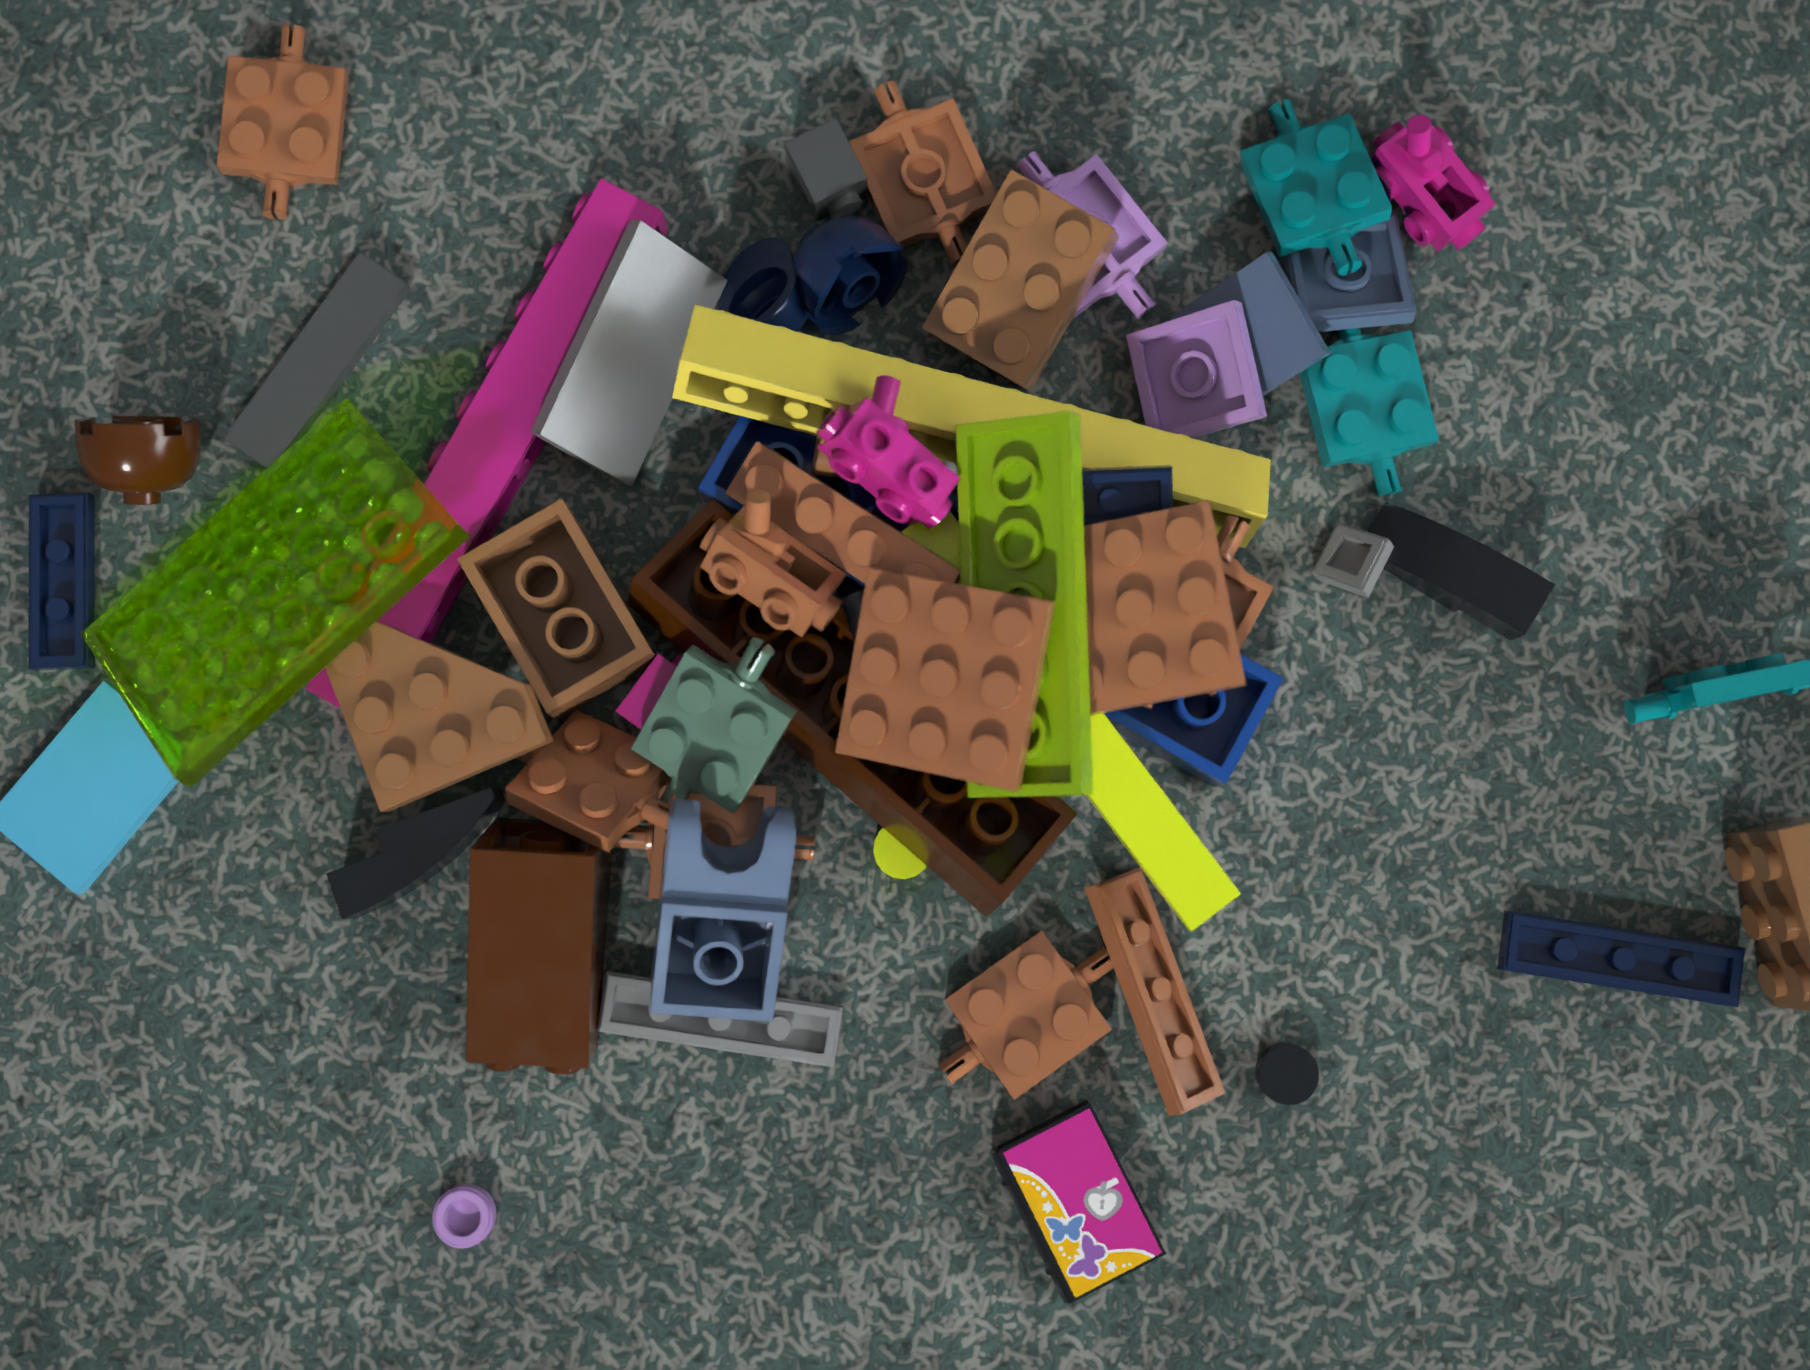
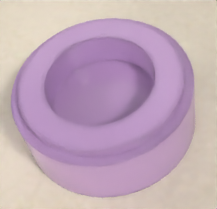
[432,1184,497,1249]

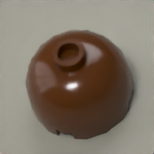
[75,416,201,505]

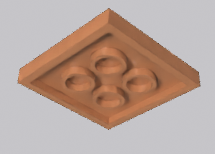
[1084,500,1246,716]
[835,568,1056,791]

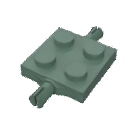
[631,638,797,814]

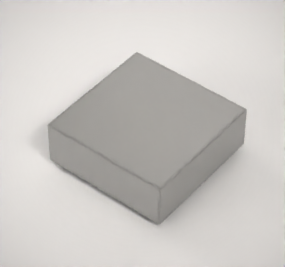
[1311,522,1394,598]

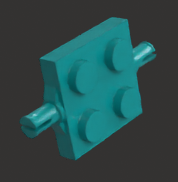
[1239,99,1392,276]
[1299,328,1439,498]
[1624,653,1810,724]

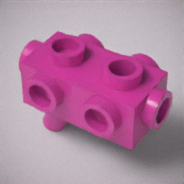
[1371,114,1496,253]
[816,375,960,529]

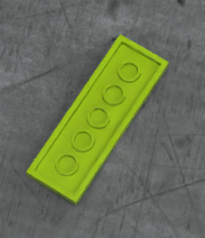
[956,411,1093,798]

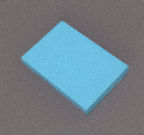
[0,680,200,894]

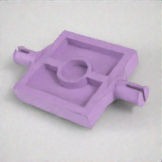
[1016,151,1167,319]

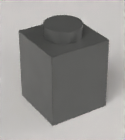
[784,118,868,222]

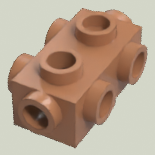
[700,490,846,637]

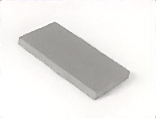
[530,220,728,487]

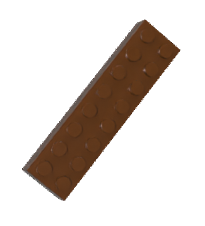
[627,498,1077,917]

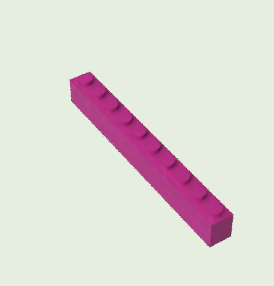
[306,178,668,708]

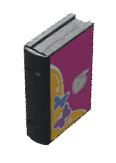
[989,1100,1166,1304]

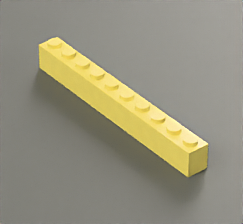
[672,305,1271,548]

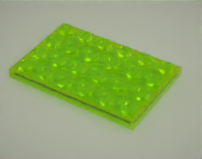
[81,397,470,788]

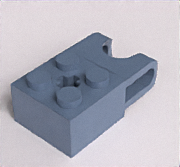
[650,799,796,1022]

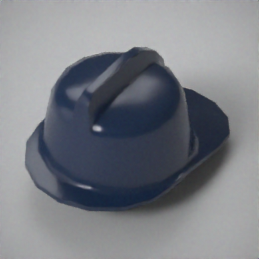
[717,237,808,332]

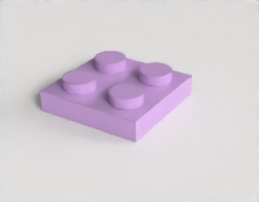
[1126,300,1267,438]

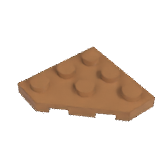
[316,619,553,812]

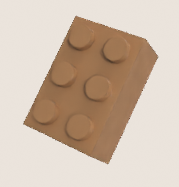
[922,169,1119,391]
[457,498,657,720]
[1725,816,1810,1011]

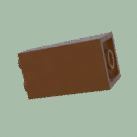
[466,818,613,1074]

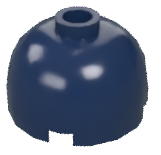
[792,215,908,335]

